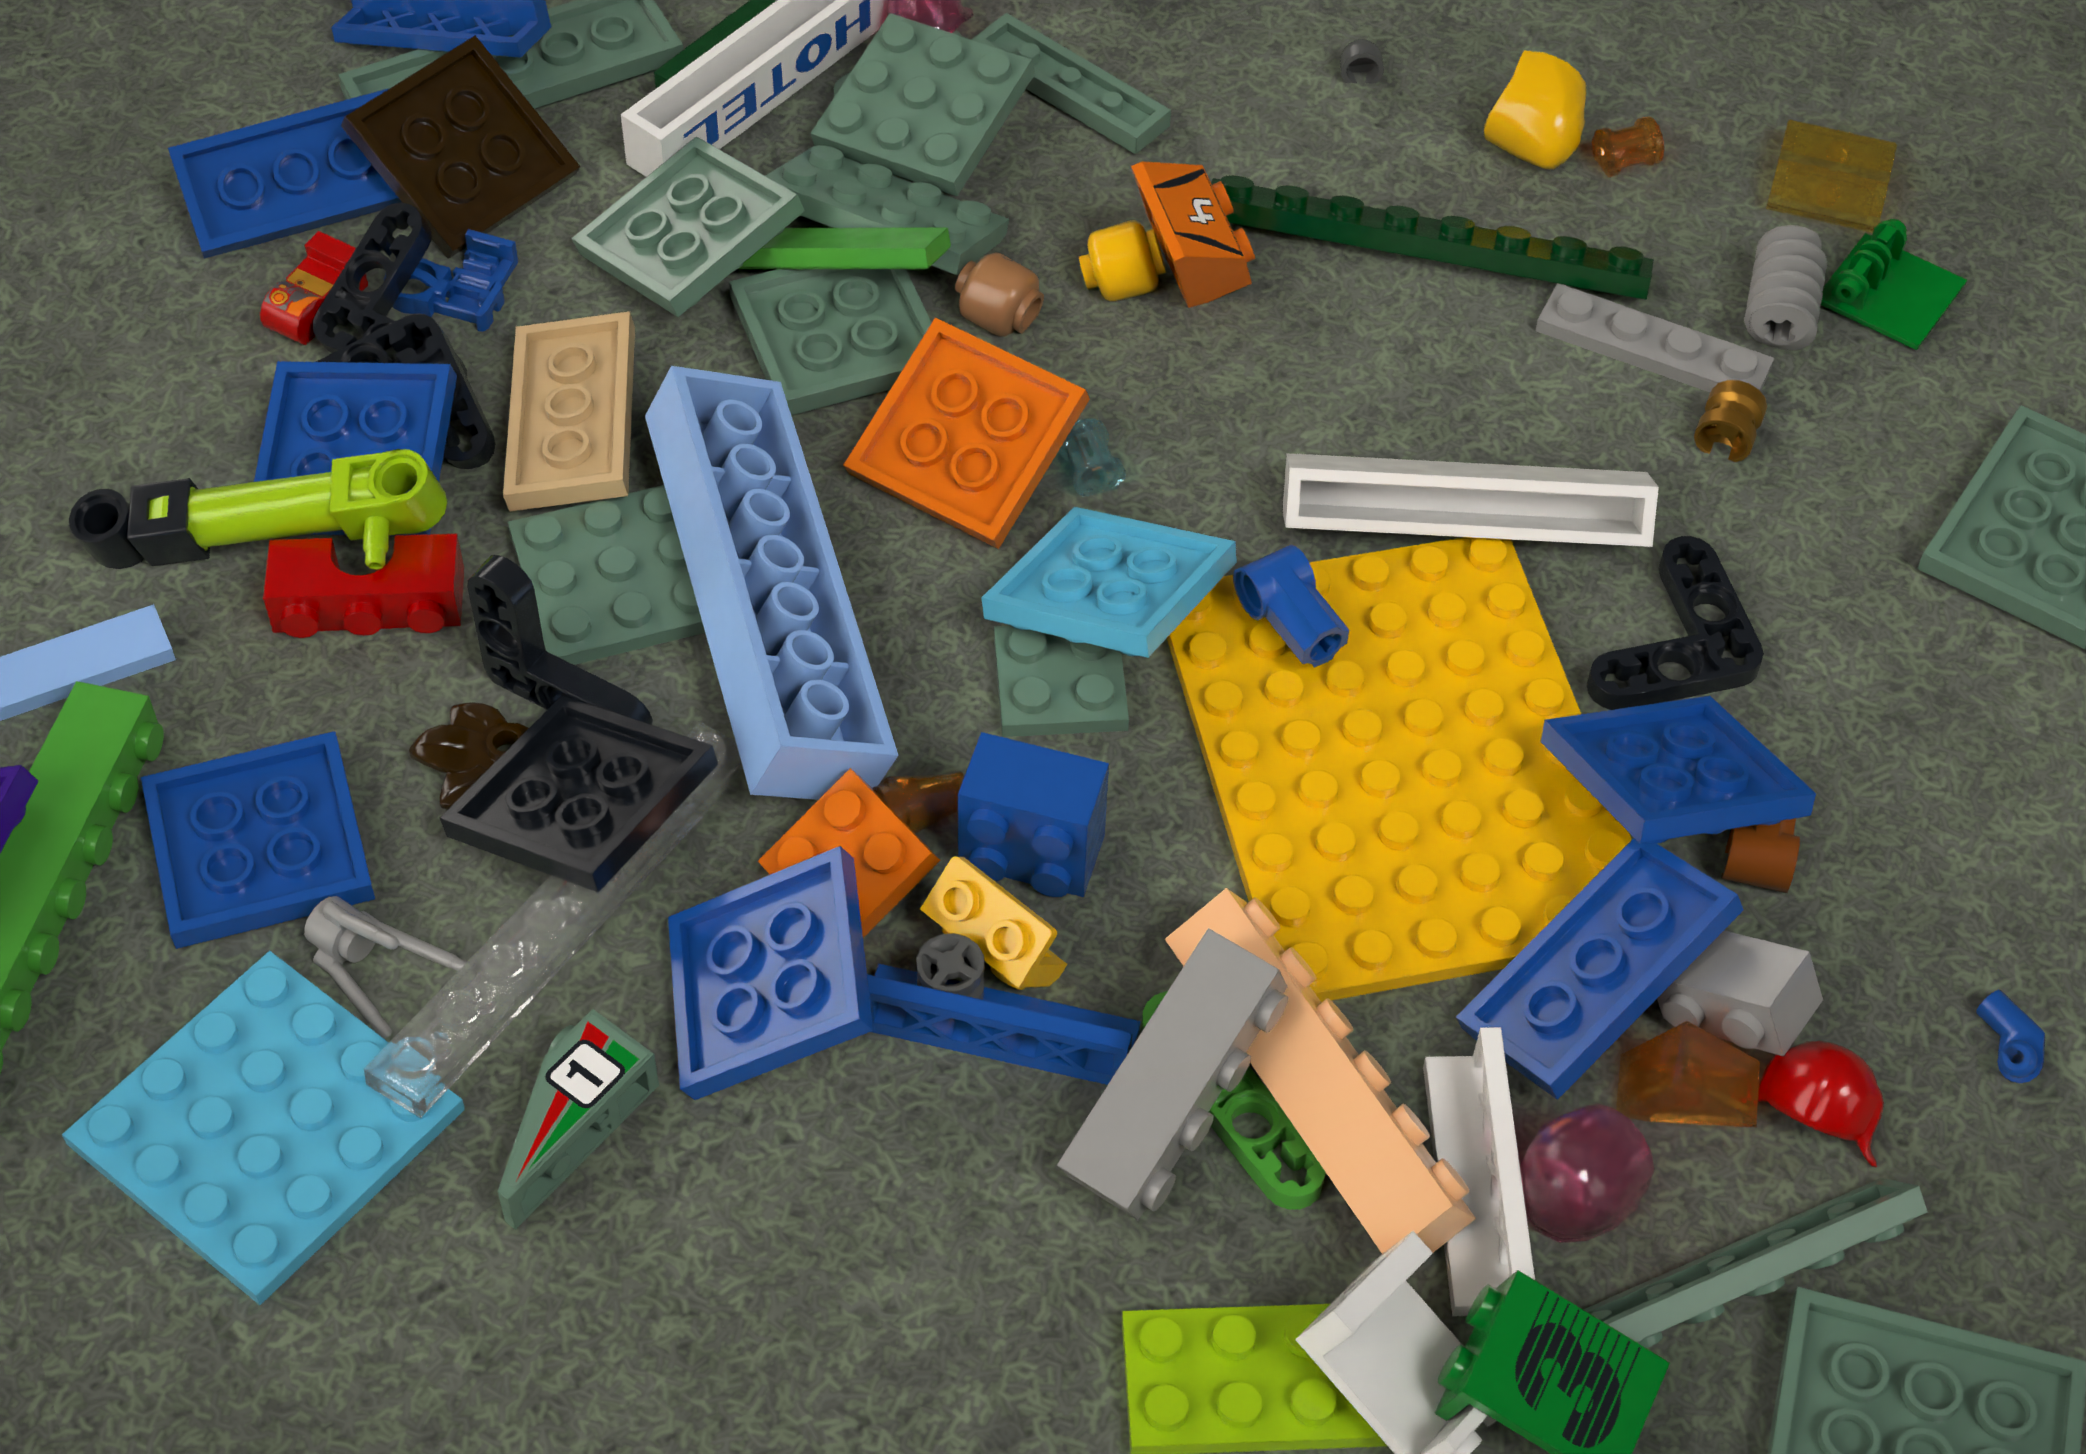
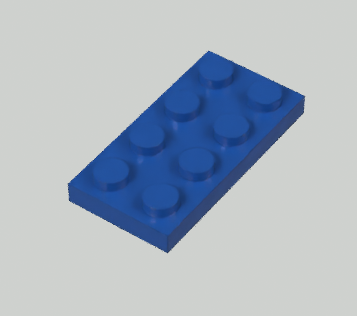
[168,89,402,259]
[1456,838,1744,1100]

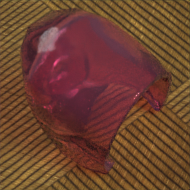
[1520,1104,1654,1243]

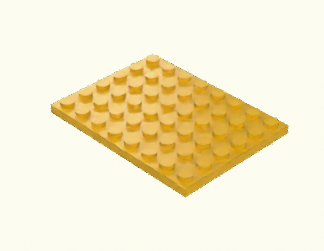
[1166,537,1632,1002]

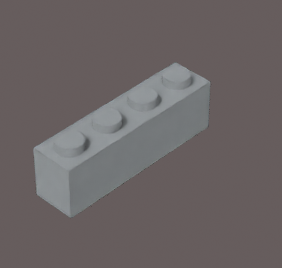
[1057,928,1288,1221]

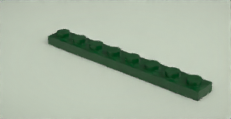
[1211,175,1654,300]

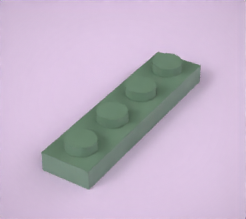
[971,13,1171,155]

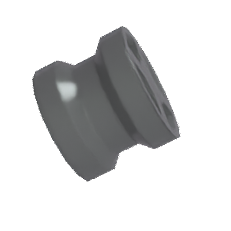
[917,933,984,1020]

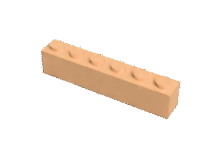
[1165,888,1476,1254]

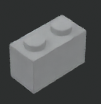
[1657,930,1823,1056]

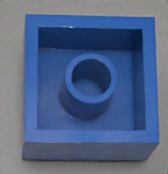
[958,732,1109,897]

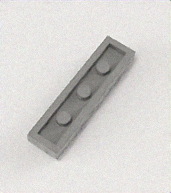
[1535,283,1775,392]

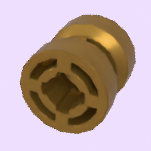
[1694,380,1767,462]

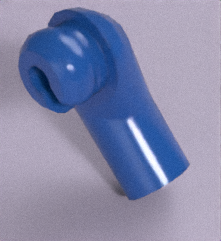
[1976,989,2045,1083]

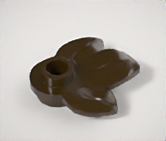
[409,702,529,809]

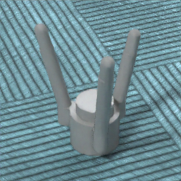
[304,896,478,1038]

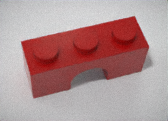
[263,533,464,638]

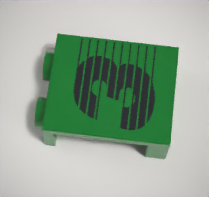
[1434,1270,1670,1454]

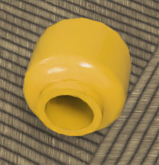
[1079,220,1166,301]

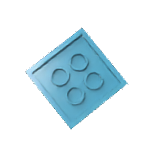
[981,507,1237,658]

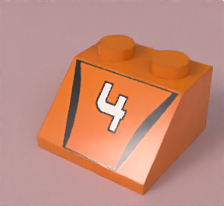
[1131,161,1255,308]

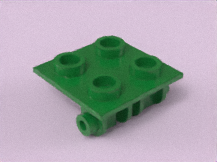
[1821,219,1967,350]

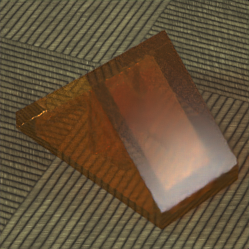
[1616,1021,1760,1128]

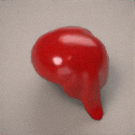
[1734,1041,1884,1167]

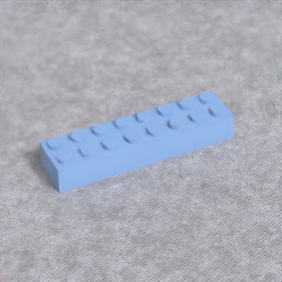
[645,366,898,800]

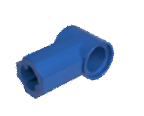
[1233,544,1349,667]

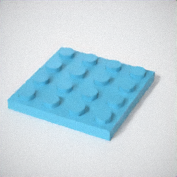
[62,951,465,1305]

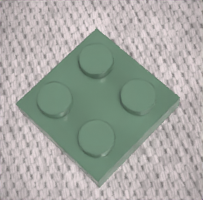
[994,625,1129,737]

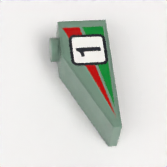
[498,1009,659,1230]

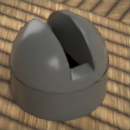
[1340,39,1384,83]

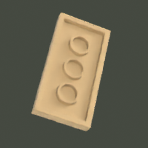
[503,311,635,512]

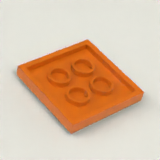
[843,318,1090,549]

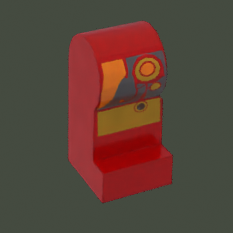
[260,231,369,346]

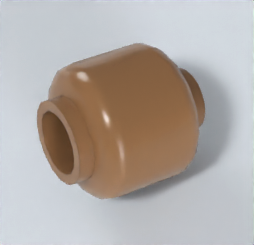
[955,252,1044,337]

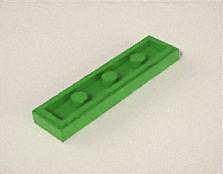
[739,227,951,269]

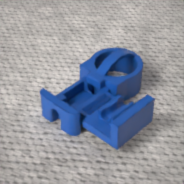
[384,229,518,332]

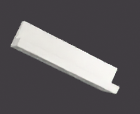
[1423,1027,1535,1316]

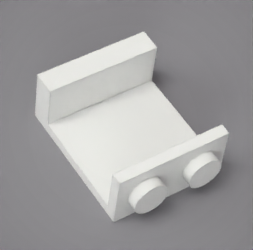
[1295,1231,1496,1454]

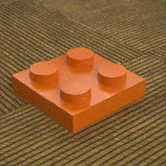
[758,768,941,938]

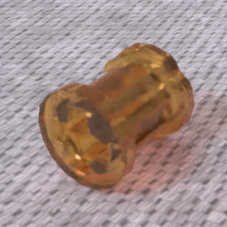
[1592,116,1664,177]

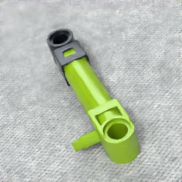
[69,449,447,569]

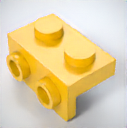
[920,857,1068,990]

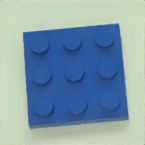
[254,361,457,536]
[1541,696,1816,844]
[141,731,375,949]
[668,846,873,1100]

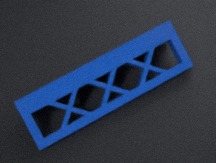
[331,0,552,58]
[867,963,1141,1085]

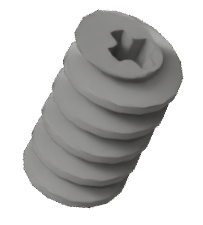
[1744,225,1828,351]

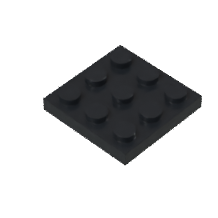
[440,695,718,893]

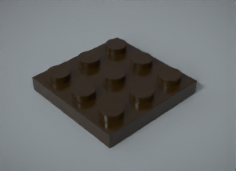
[341,35,581,259]

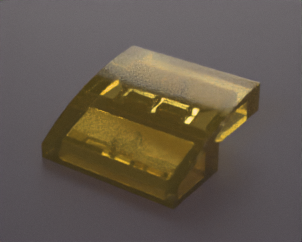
[1766,119,1897,233]

